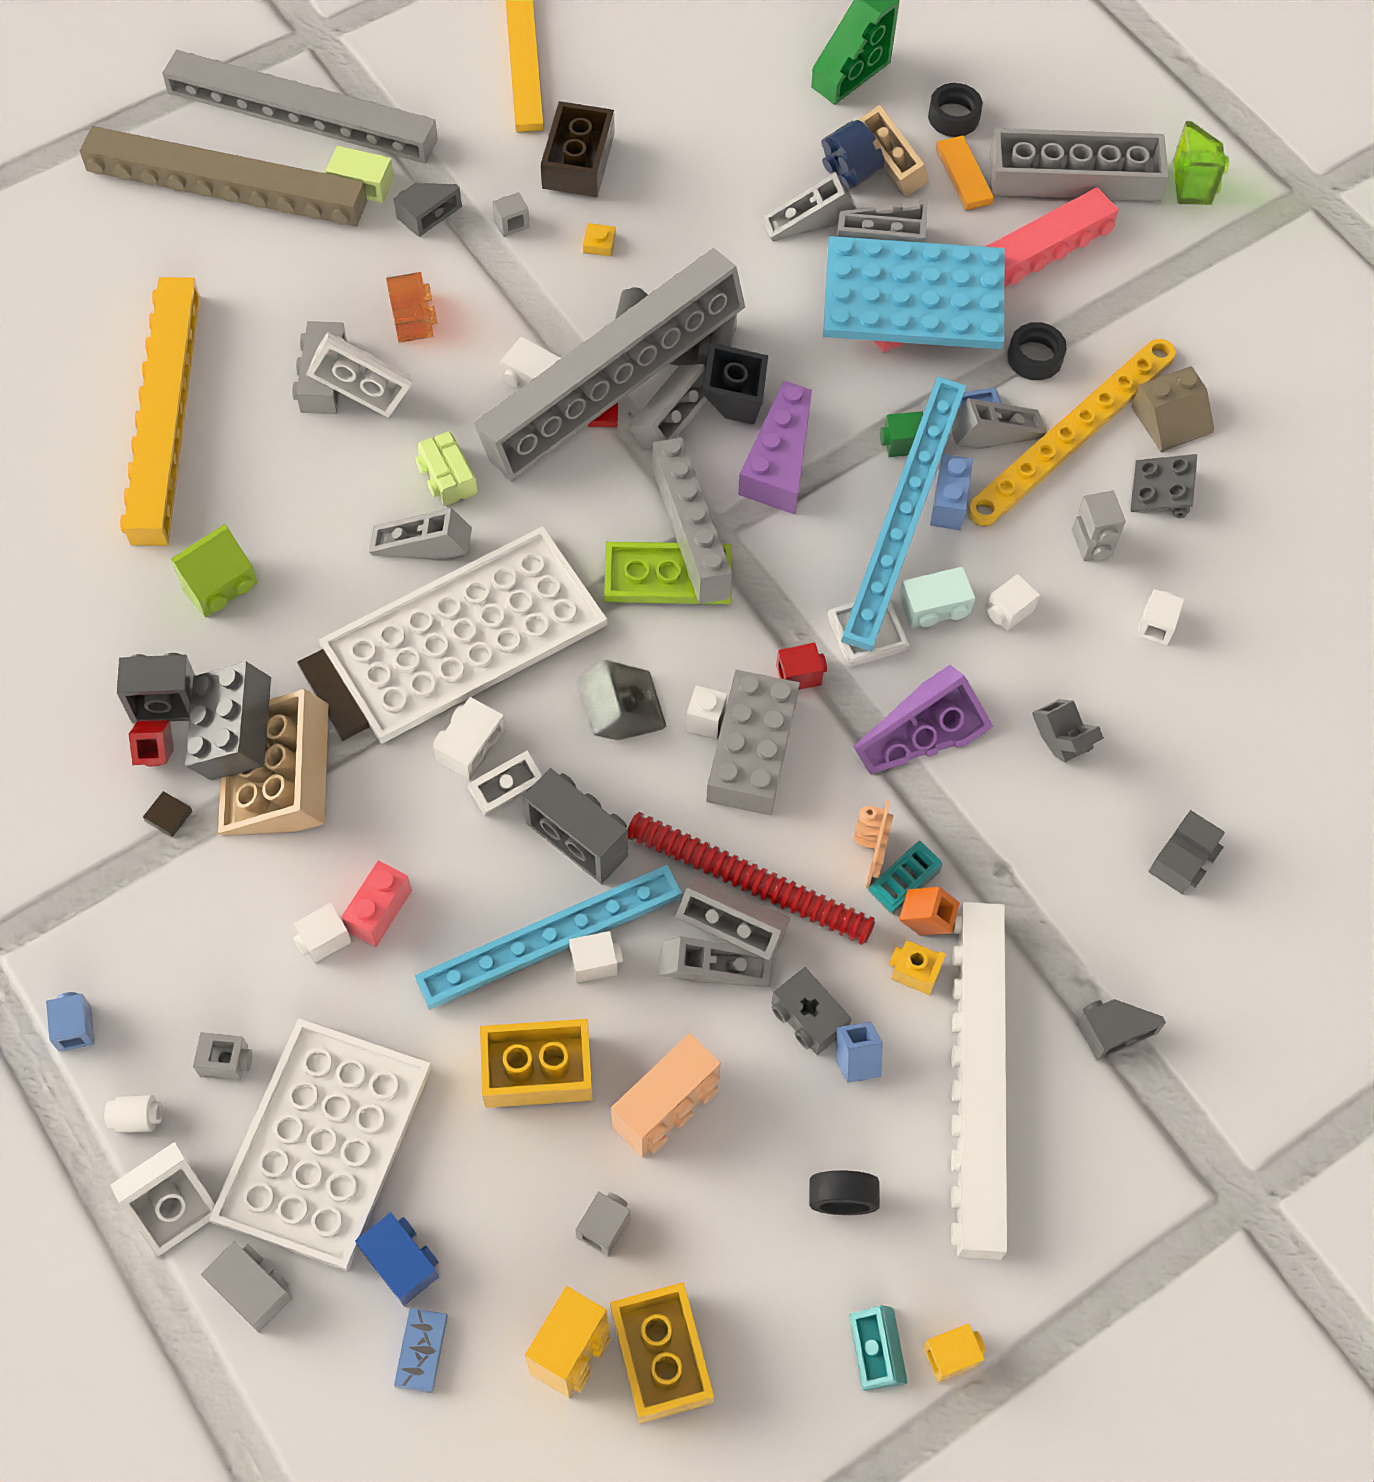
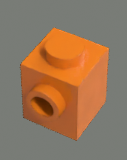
[899,887,960,936]

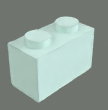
[899,566,975,628]

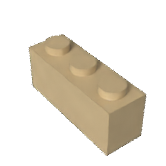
[858,105,929,198]

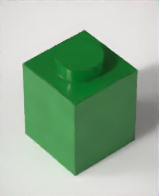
[880,411,923,457]

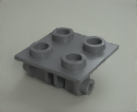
[1131,454,1198,518]

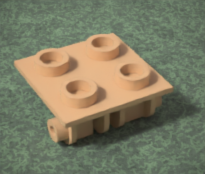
[854,800,894,888]

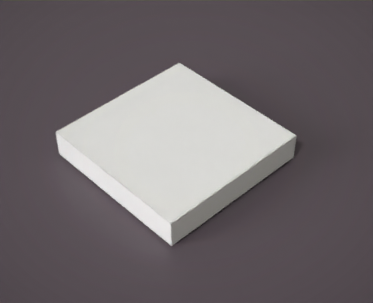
[827,601,910,668]

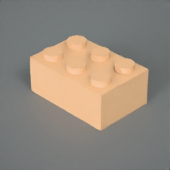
[611,1033,721,1157]

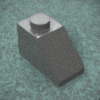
[393,183,462,237]
[1077,999,1166,1061]

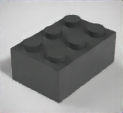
[185,661,271,780]
[523,768,628,885]

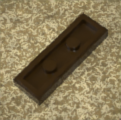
[297,649,370,741]

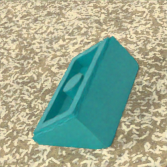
[849,1305,907,1391]

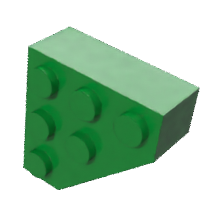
[811,0,900,105]

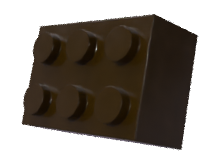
[540,101,615,197]

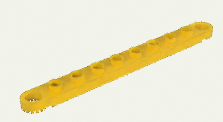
[968,339,1176,527]

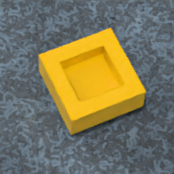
[583,223,616,256]

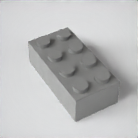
[706,669,800,815]

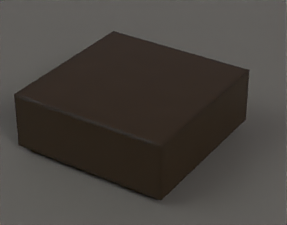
[143,791,193,837]

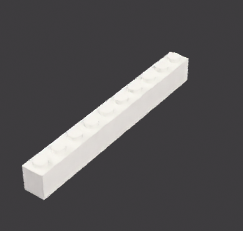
[951,902,1007,1260]

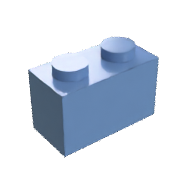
[930,454,973,531]

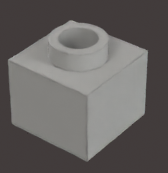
[493,192,530,237]

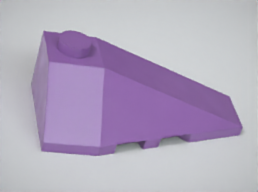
[853,665,994,774]

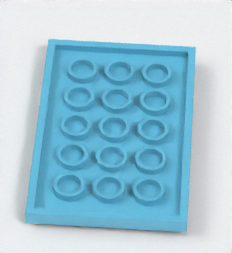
[823,236,1005,350]

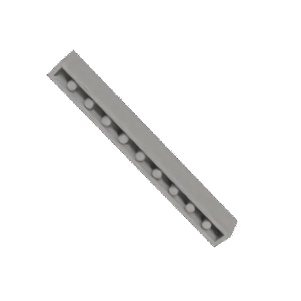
[162,50,438,164]

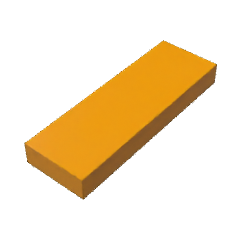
[936,135,994,210]

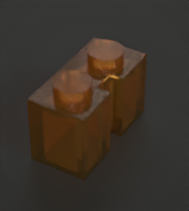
[386,272,437,343]

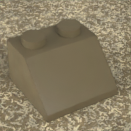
[1131,366,1214,452]

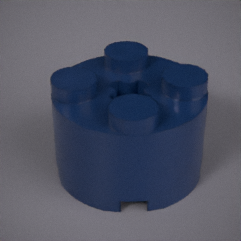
[821,120,884,190]

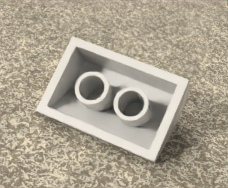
[306,332,412,418]

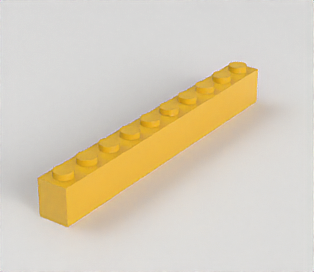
[120,277,200,546]

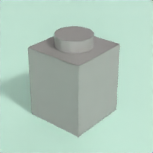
[575,1191,630,1256]

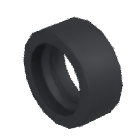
[928,82,983,137]
[1007,322,1067,380]
[809,1170,880,1215]

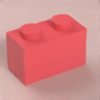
[341,860,412,947]

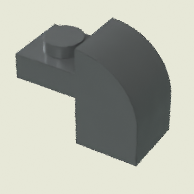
[1032,699,1104,762]

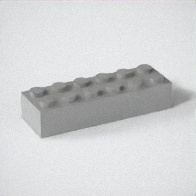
[989,128,1169,201]

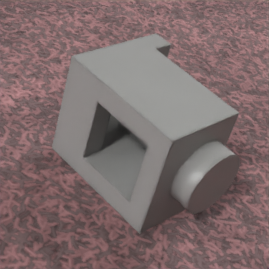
[193,1032,252,1080]

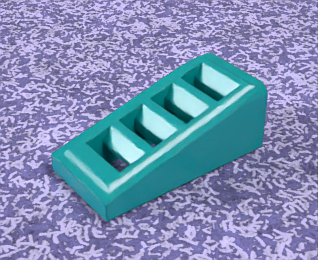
[868,841,942,914]

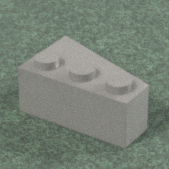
[837,200,928,243]

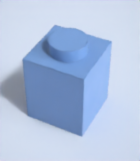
[46,992,95,1052]
[836,1021,883,1083]

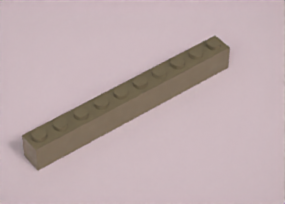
[80,126,367,227]

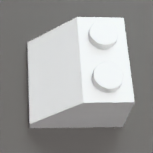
[111,1142,215,1257]

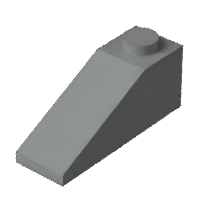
[762,172,857,241]
[951,398,1047,448]
[369,508,472,560]
[659,936,772,987]

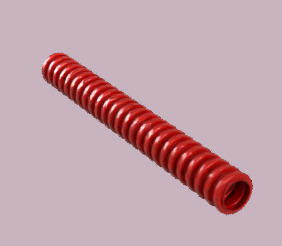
[628,812,875,945]

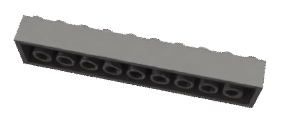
[474,248,745,481]

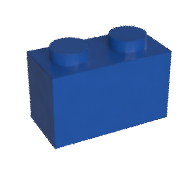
[355,1212,439,1306]

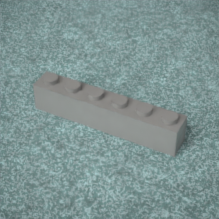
[652,437,732,604]

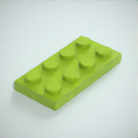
[604,541,732,605]

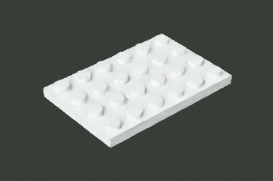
[209,1018,432,1271]

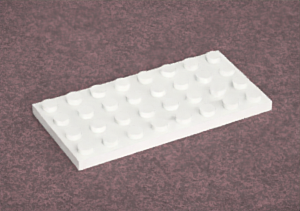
[319,526,607,744]

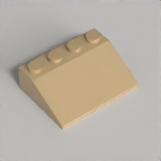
[218,689,329,836]

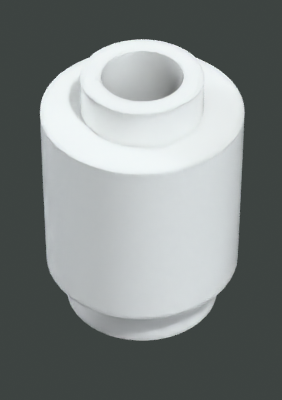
[104,1095,163,1133]

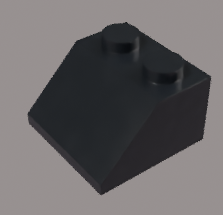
[702,342,769,425]

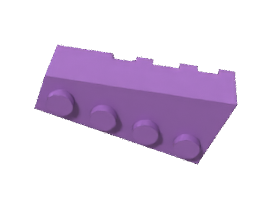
[738,381,812,514]

